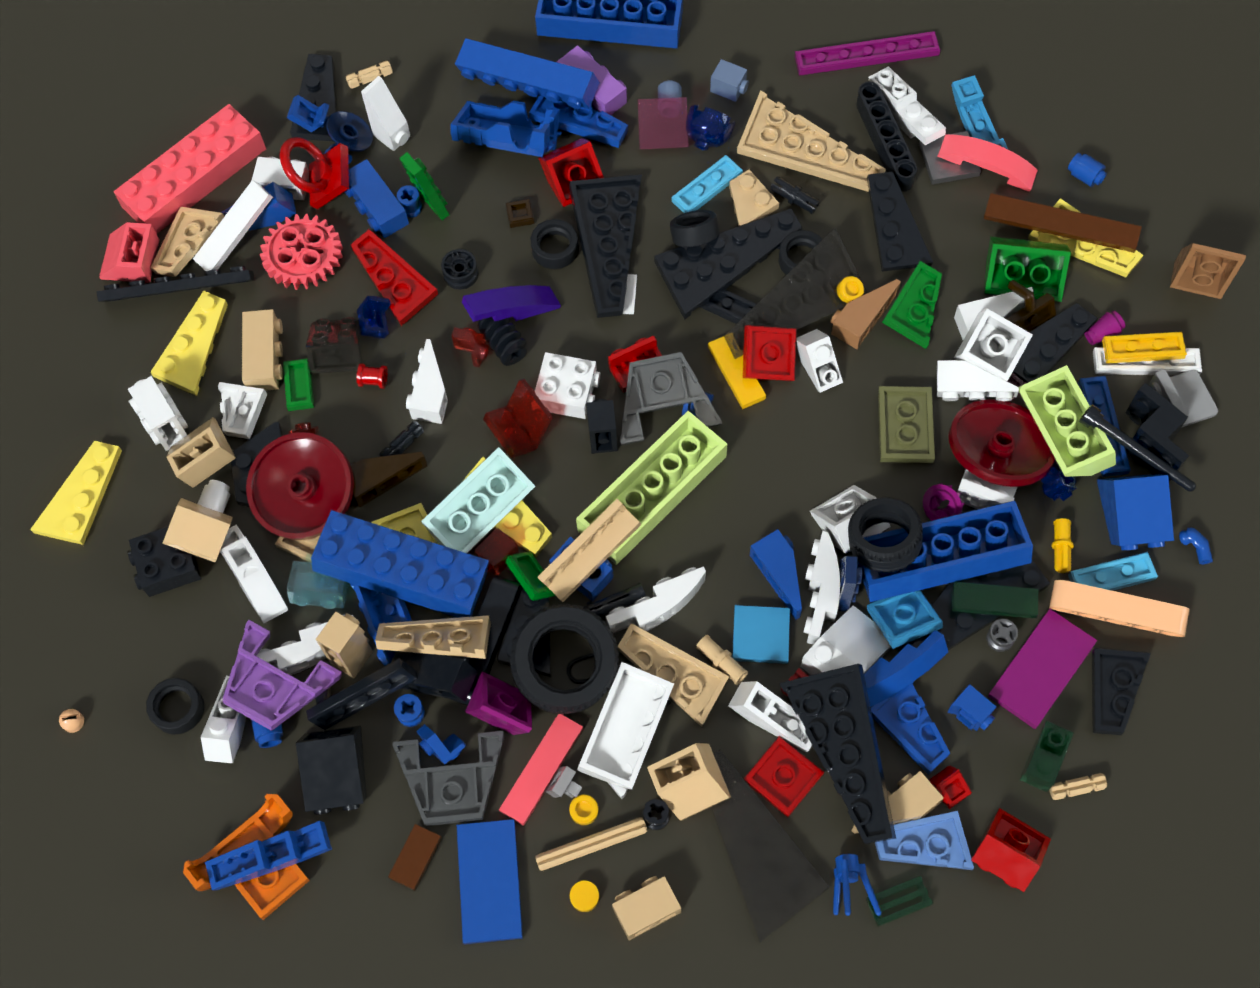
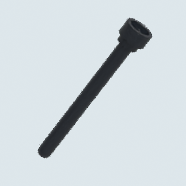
[1079,404,1196,492]

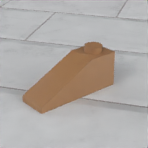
[831,279,901,349]

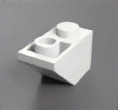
[796,329,843,393]

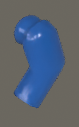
[1179,528,1213,565]

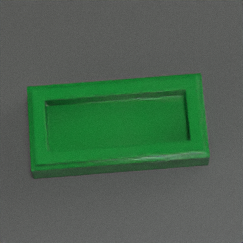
[283,358,314,412]
[505,551,555,601]

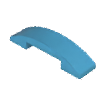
[951,75,1008,149]

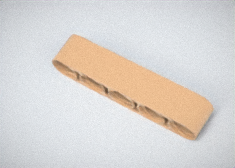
[1049,580,1190,637]

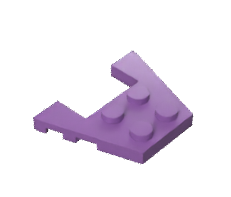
[223,620,342,731]

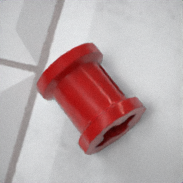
[356,363,388,389]

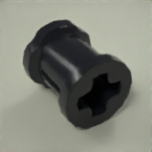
[643,799,669,830]

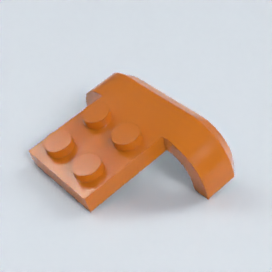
[183,794,310,920]

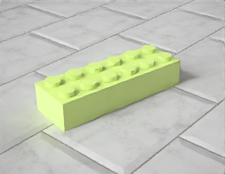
[576,411,727,565]

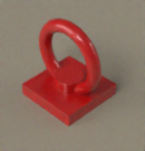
[280,137,349,209]

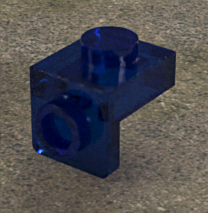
[357,296,391,339]

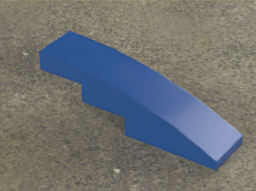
[864,630,948,707]
[205,821,332,891]

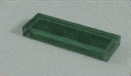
[952,582,1038,618]

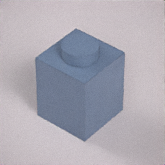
[710,59,749,102]

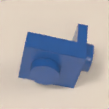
[287,95,329,133]
[416,724,466,765]

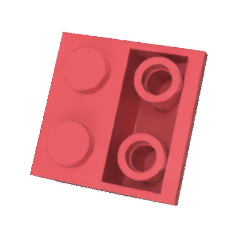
[99,222,160,283]

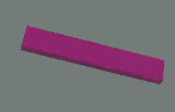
[795,31,940,76]

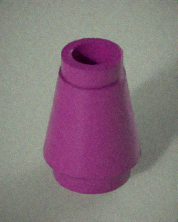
[1084,311,1125,345]

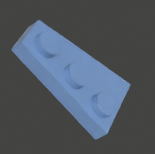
[875,811,974,870]

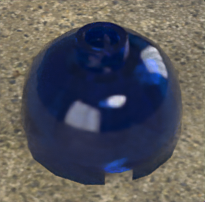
[685,105,736,151]

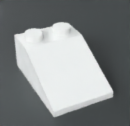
[801,605,891,675]

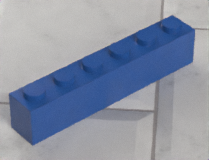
[455,38,600,109]

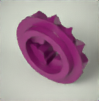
[923,483,965,521]

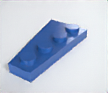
[529,95,628,148]

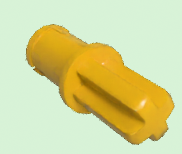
[1051,518,1074,573]

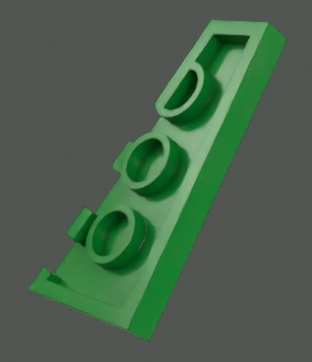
[399,152,449,221]

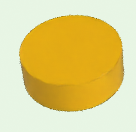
[837,276,864,303]
[569,794,599,825]
[570,881,599,912]

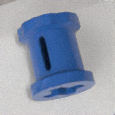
[397,185,422,218]

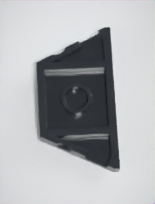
[231,421,282,507]

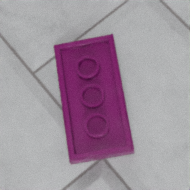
[988,609,1098,729]

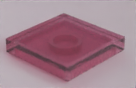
[638,97,688,149]

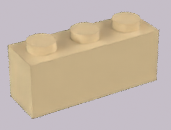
[242,309,283,391]
[315,611,373,678]

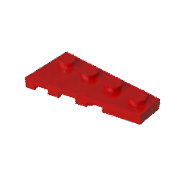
[351,229,438,326]

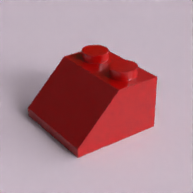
[538,138,604,207]
[971,808,1051,892]

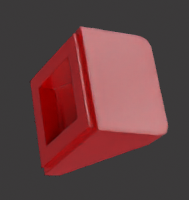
[929,766,972,809]

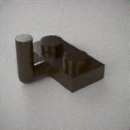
[1007,280,1056,332]

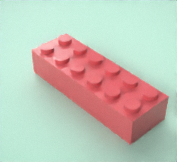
[113,104,266,234]

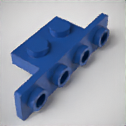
[350,583,412,666]

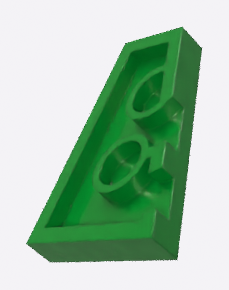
[882,261,942,349]

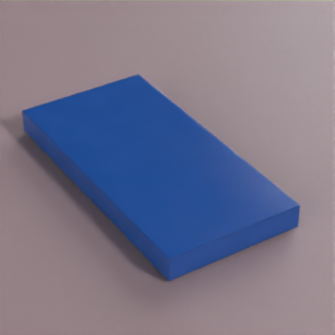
[457,819,523,944]

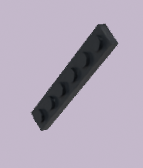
[96,266,255,302]

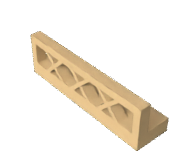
[538,499,641,602]

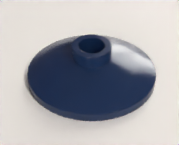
[326,111,373,152]

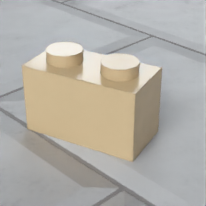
[612,876,681,941]

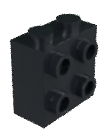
[127,526,202,597]

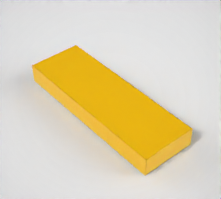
[1102,332,1187,363]
[708,333,766,409]

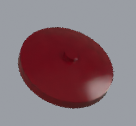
[949,400,1055,487]
[246,432,354,540]

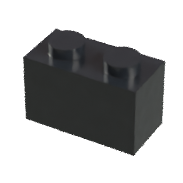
[586,399,618,454]

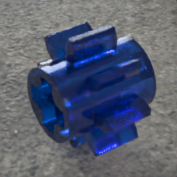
[1041,467,1077,501]

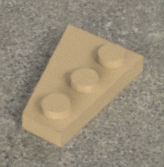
[150,207,225,277]

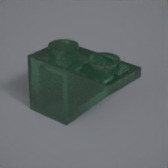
[1020,721,1074,792]

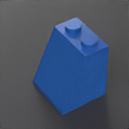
[1097,474,1174,550]

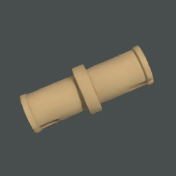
[696,635,748,685]

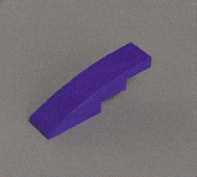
[462,285,561,322]

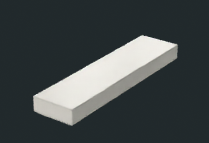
[193,180,273,271]
[1093,347,1202,375]

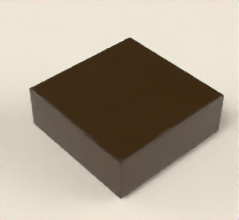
[506,198,535,228]

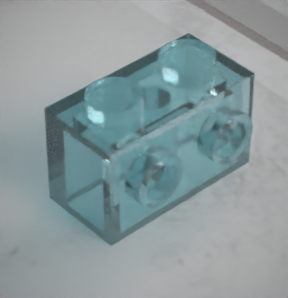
[287,561,349,609]

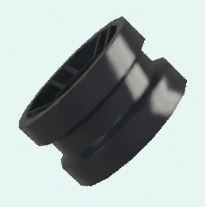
[441,249,478,290]

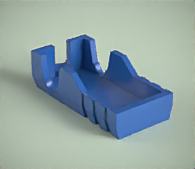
[450,101,562,157]

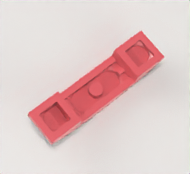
[937,134,1038,192]

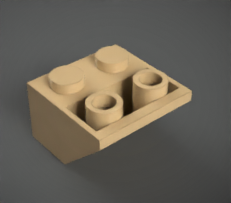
[167,417,236,488]
[647,743,731,821]

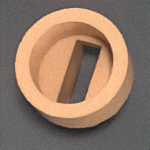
[59,709,84,733]

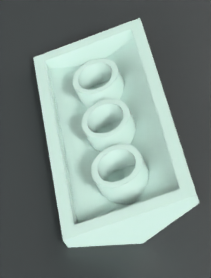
[421,447,535,553]

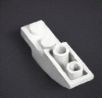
[868,66,946,145]
[220,524,288,623]
[803,531,840,645]
[605,566,706,633]
[256,615,354,675]

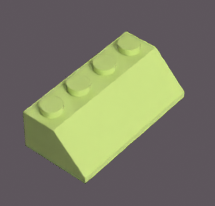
[1019,365,1116,477]

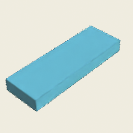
[672,155,743,213]
[1068,552,1158,591]

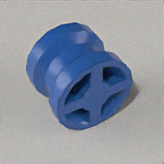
[394,694,425,727]

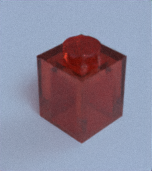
[475,527,519,575]

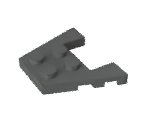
[620,352,722,445]
[393,731,505,826]

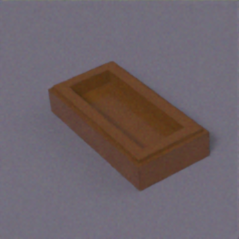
[388,824,442,891]

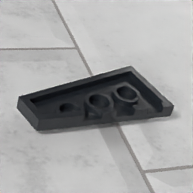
[290,54,336,142]
[867,172,933,272]

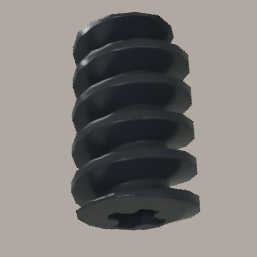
[477,317,527,366]

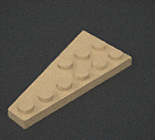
[737,90,886,192]

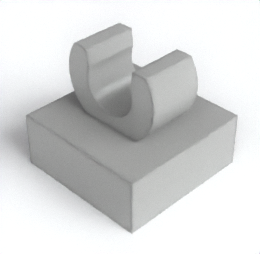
[545,766,582,798]

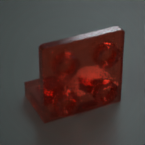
[483,379,552,458]

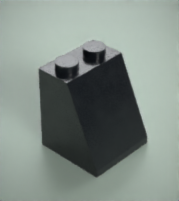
[296,725,367,815]

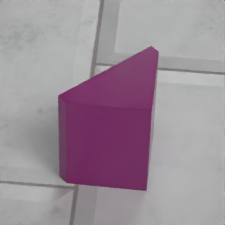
[465,672,532,735]

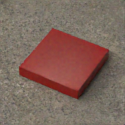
[743,325,796,381]
[743,736,824,818]

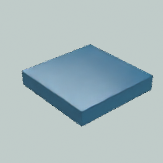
[867,590,943,649]
[732,605,790,664]

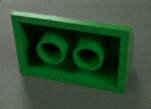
[984,236,1071,302]

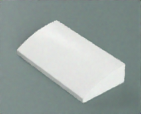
[577,662,674,790]

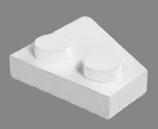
[218,382,267,439]

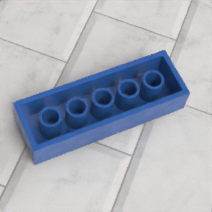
[535,0,683,48]
[857,501,1033,602]
[311,510,489,618]

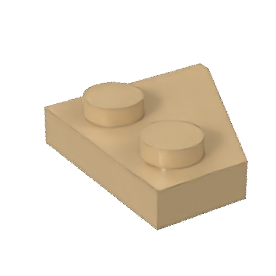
[729,170,779,227]

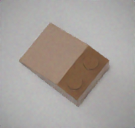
[1170,243,1246,299]

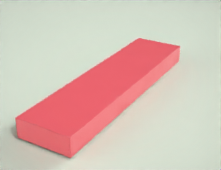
[499,714,583,826]

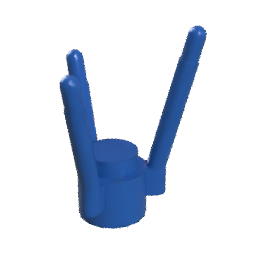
[833,854,881,916]

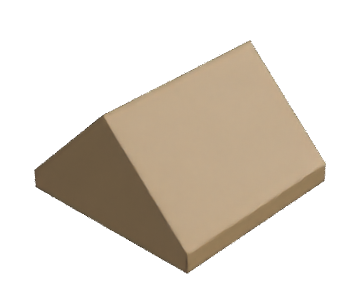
[163,498,233,562]

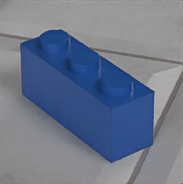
[344,159,409,238]

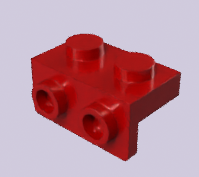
[608,336,662,393]

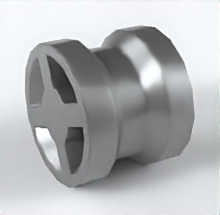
[986,619,1018,652]

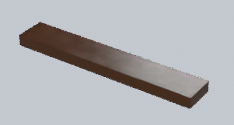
[984,193,1142,253]

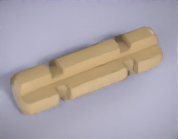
[346,61,393,89]
[1049,773,1107,800]

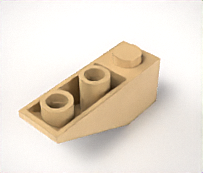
[852,771,944,834]

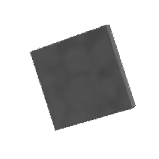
[919,131,981,185]

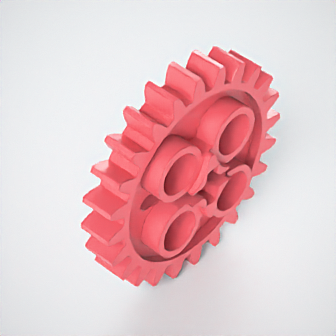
[260,214,343,290]

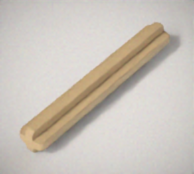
[536,817,647,871]

